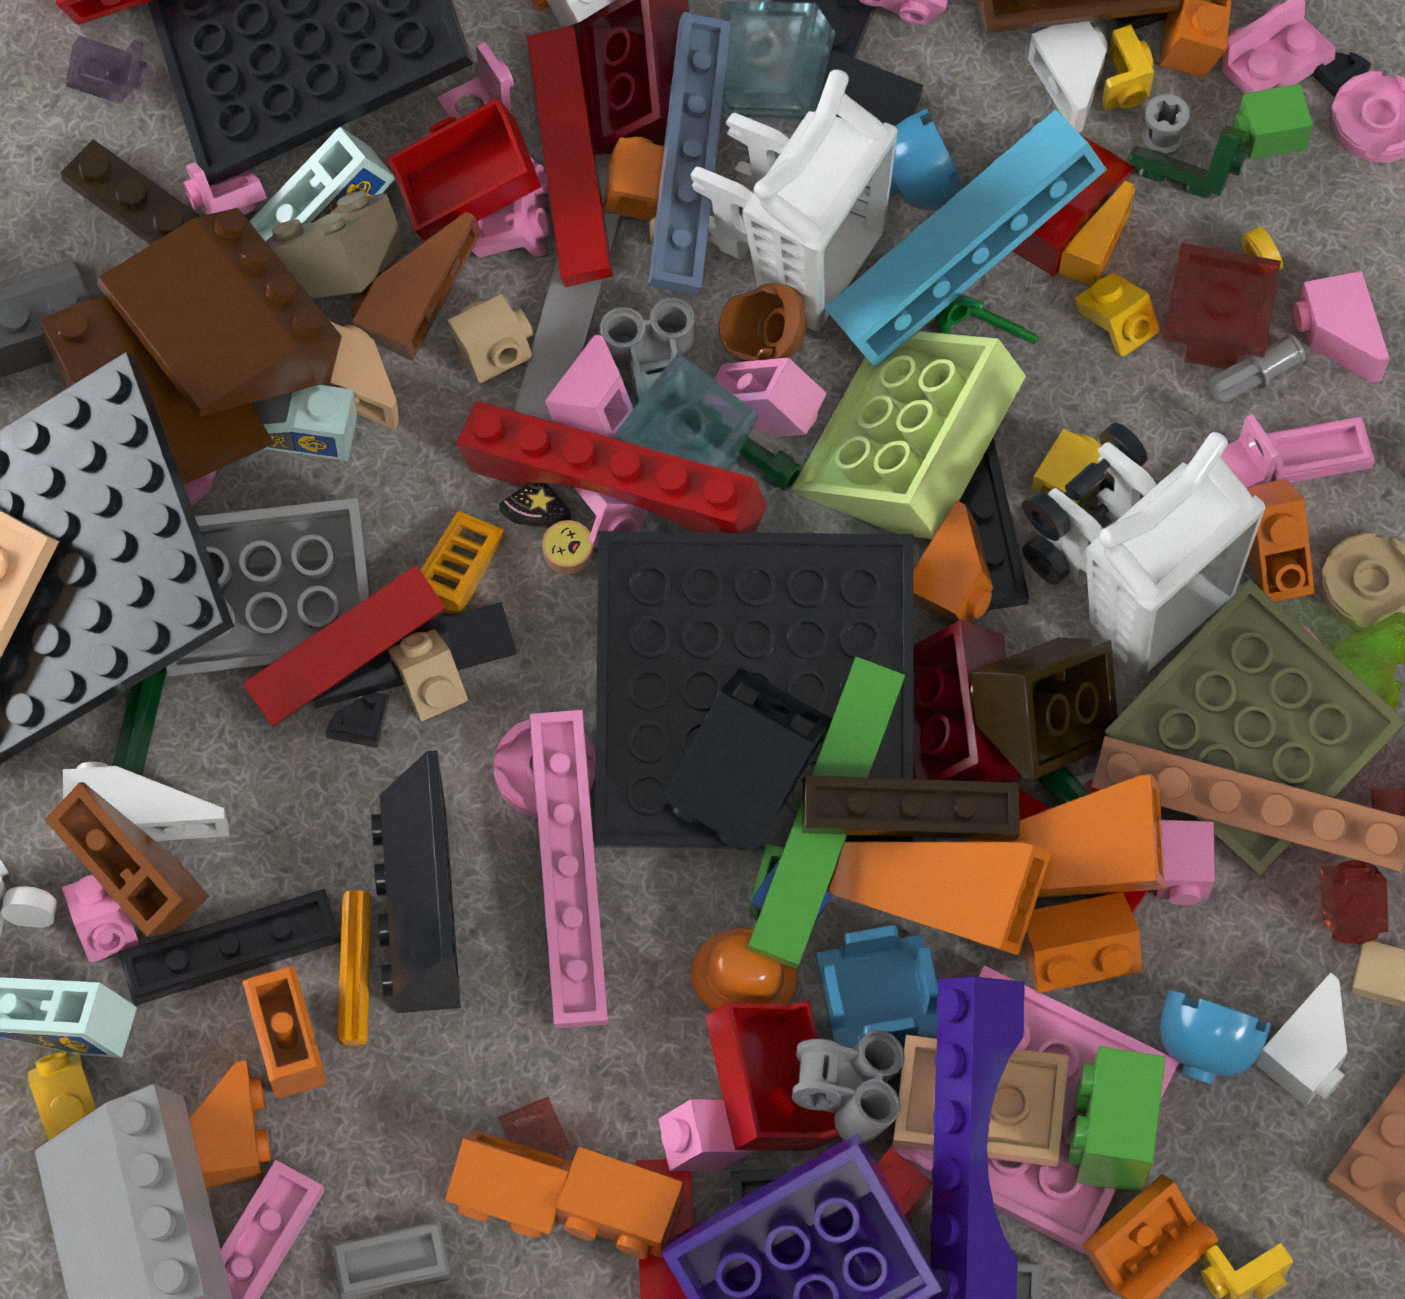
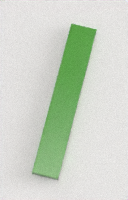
[746,657,905,969]

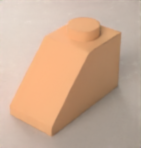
[320,321,400,430]

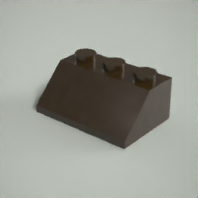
[970,637,1118,780]

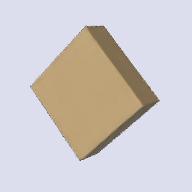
[1350,939,1405,1008]

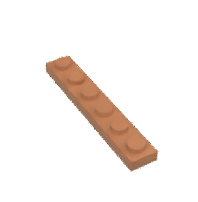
[1091,736,1405,872]

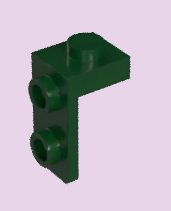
[1127,125,1249,198]

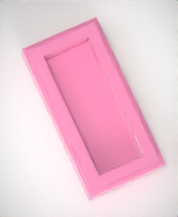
[1266,416,1375,483]

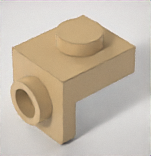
[388,630,469,722]

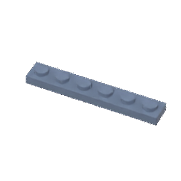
[648,12,731,296]

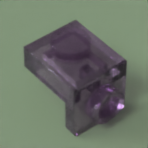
[65,36,147,103]

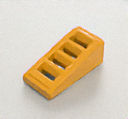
[1059,181,1136,286]
[420,511,505,615]

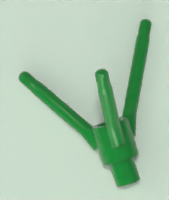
[935,294,1039,344]

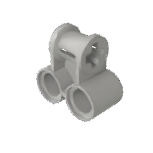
[600,298,694,405]
[792,1030,905,1145]

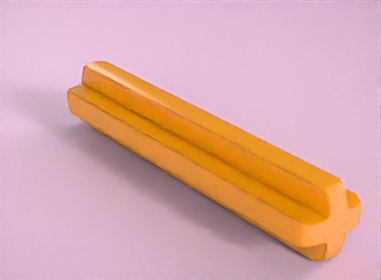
[338,890,372,1046]

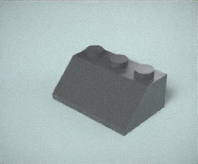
[0,258,89,378]

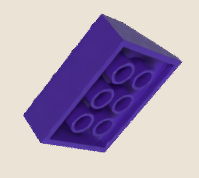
[662,1133,942,1299]

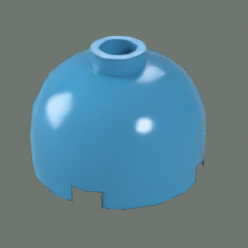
[890,108,964,210]
[1159,990,1271,1085]

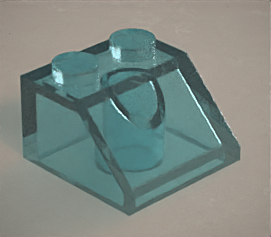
[615,352,759,471]

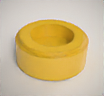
[1241,226,1283,278]

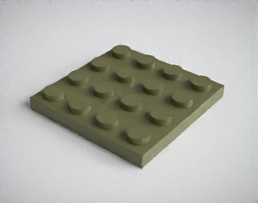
[1105,579,1405,877]

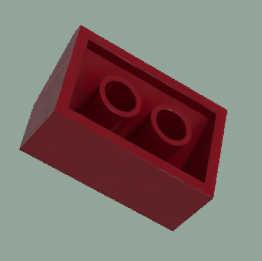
[579,0,689,155]
[913,620,1023,783]

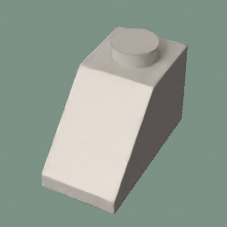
[1028,21,1108,133]
[1255,973,1347,1107]

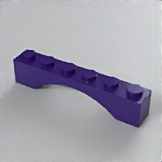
[929,977,1025,1299]

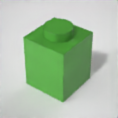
[1233,84,1313,160]

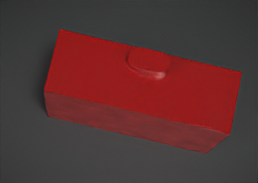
[386,98,542,242]
[705,1001,839,1151]

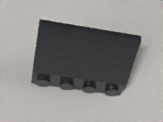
[371,750,461,1013]

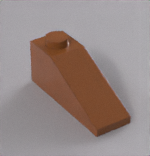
[351,212,481,361]
[44,782,209,937]

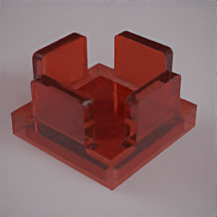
[1163,243,1281,369]

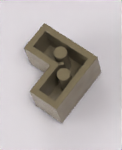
[266,191,407,299]

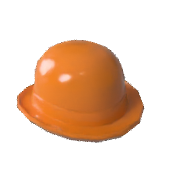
[691,928,798,1011]

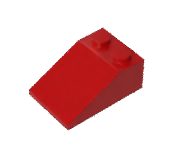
[1012,134,1135,277]

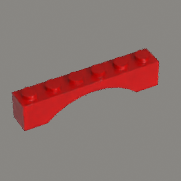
[456,401,767,533]

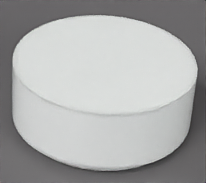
[1,886,57,928]

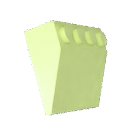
[791,331,1026,539]

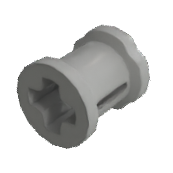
[1141,94,1190,156]

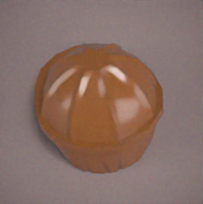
[718,283,808,362]

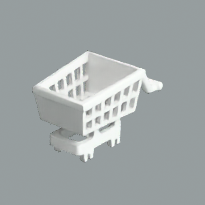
[690,69,898,331]

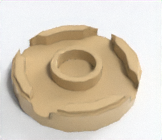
[1320,532,1405,632]

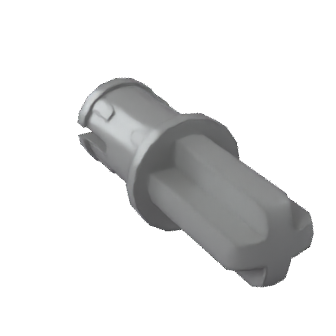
[1208,334,1306,404]

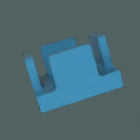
[816,925,938,1049]

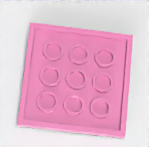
[889,965,1179,1255]

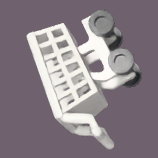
[1022,422,1265,680]

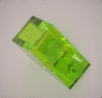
[1332,612,1405,710]

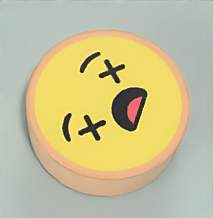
[542,520,594,574]

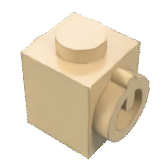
[447,294,533,384]

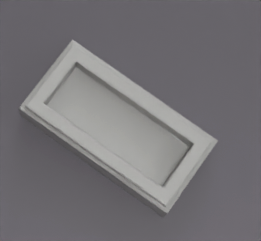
[331,1221,451,1299]

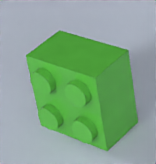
[1068,1046,1166,1193]

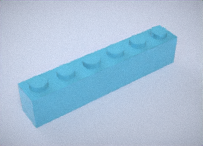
[824,109,1107,367]

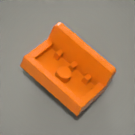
[1082,1174,1219,1299]

